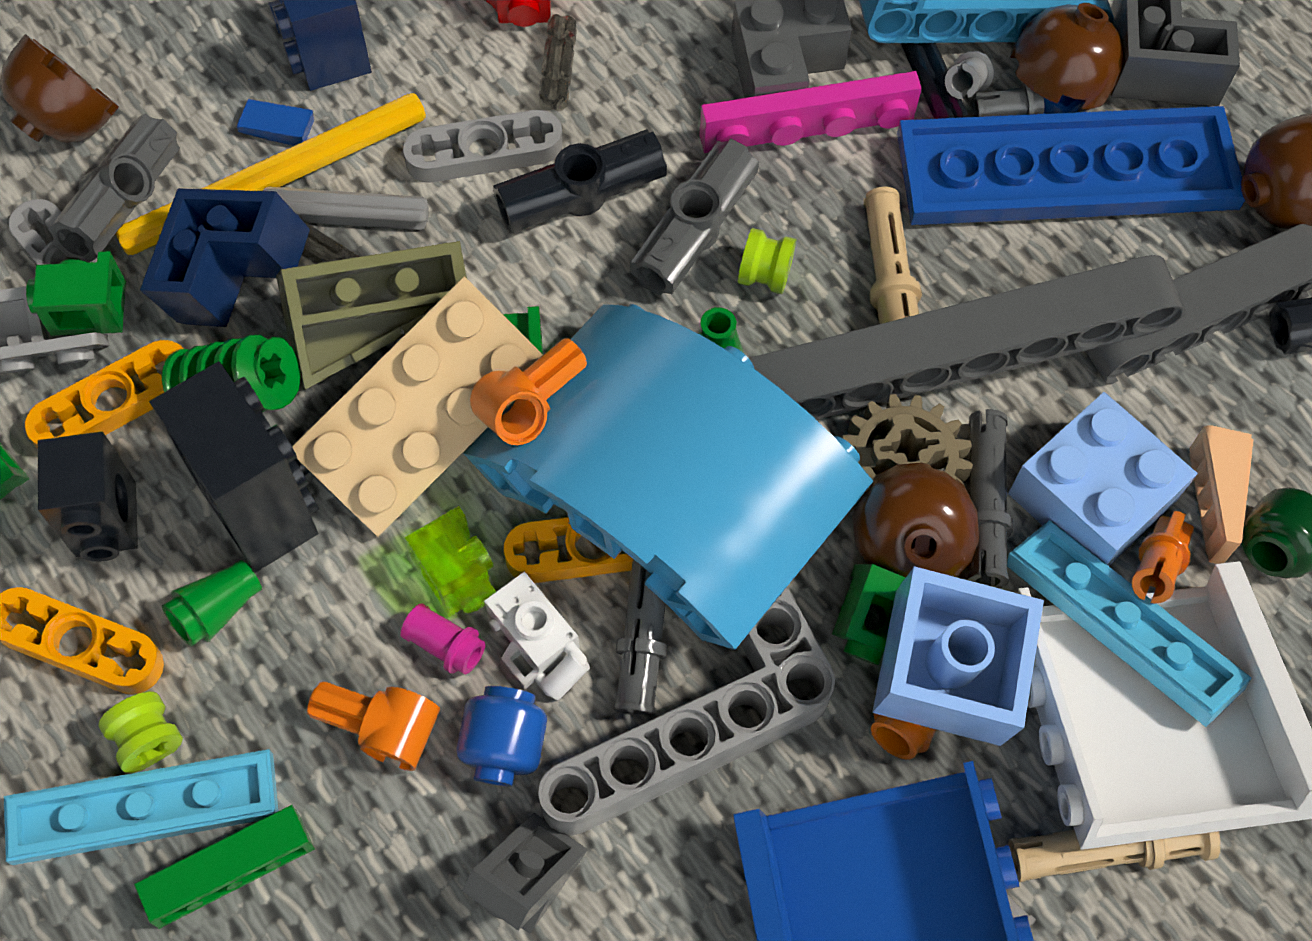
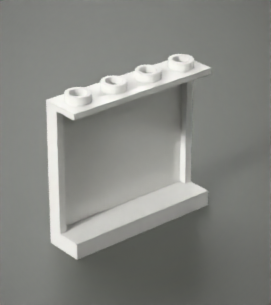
[1018,561,1312,850]

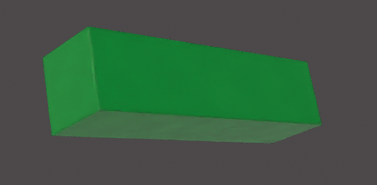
[134,805,315,929]

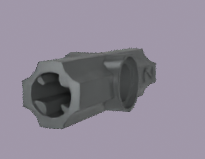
[49,114,180,263]
[630,139,759,295]

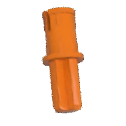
[1132,511,1194,604]

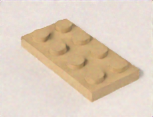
[292,276,543,537]

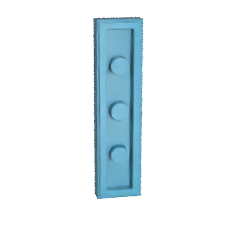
[1007,520,1252,727]
[4,749,279,865]

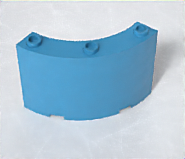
[463,304,873,649]

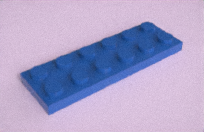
[897,106,1245,225]

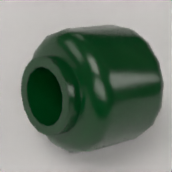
[1241,487,1312,579]

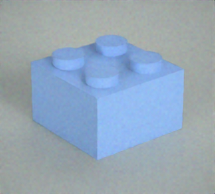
[1008,392,1198,566]
[872,566,1044,746]

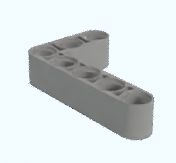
[538,587,835,836]

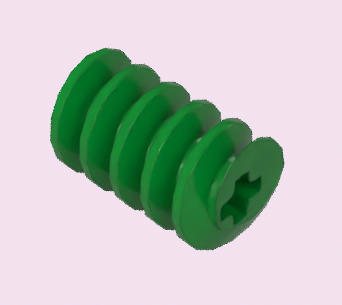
[162,335,301,412]

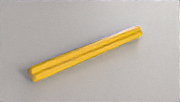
[115,93,426,255]

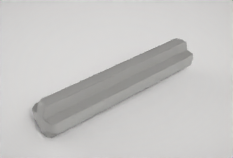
[263,187,429,230]

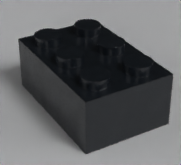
[149,361,319,573]

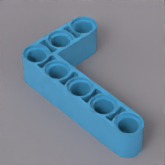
[858,0,1114,43]

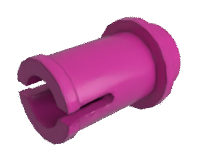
[400,603,485,675]

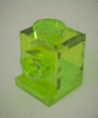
[405,506,496,617]

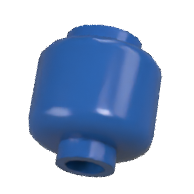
[456,686,547,787]

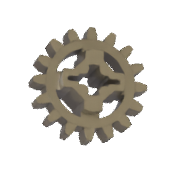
[843,394,973,493]

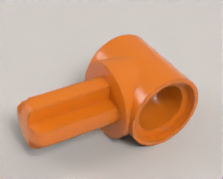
[470,338,587,445]
[307,682,440,771]

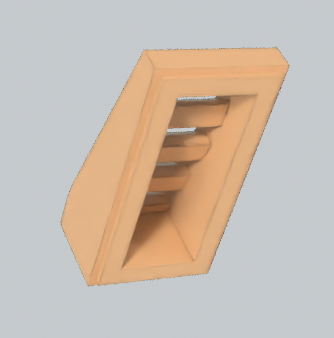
[1189,425,1254,564]

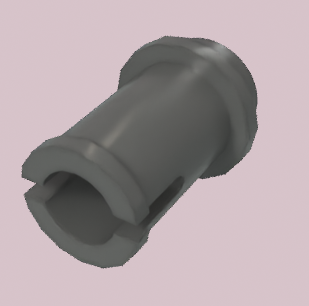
[972,82,1044,117]

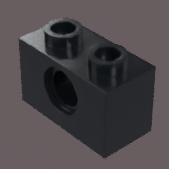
[38,431,138,562]

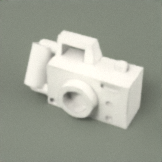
[484,571,590,700]

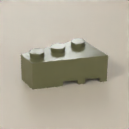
[276,241,467,391]

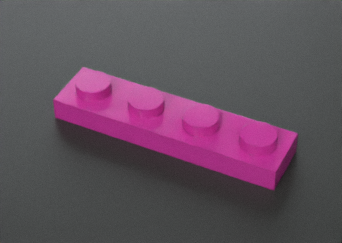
[699,71,922,153]

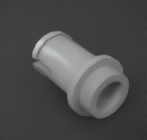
[945,51,995,99]

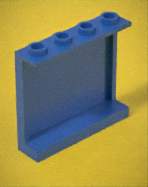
[733,761,1034,941]

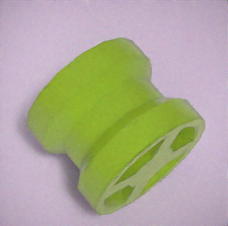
[738,228,797,295]
[98,691,183,773]

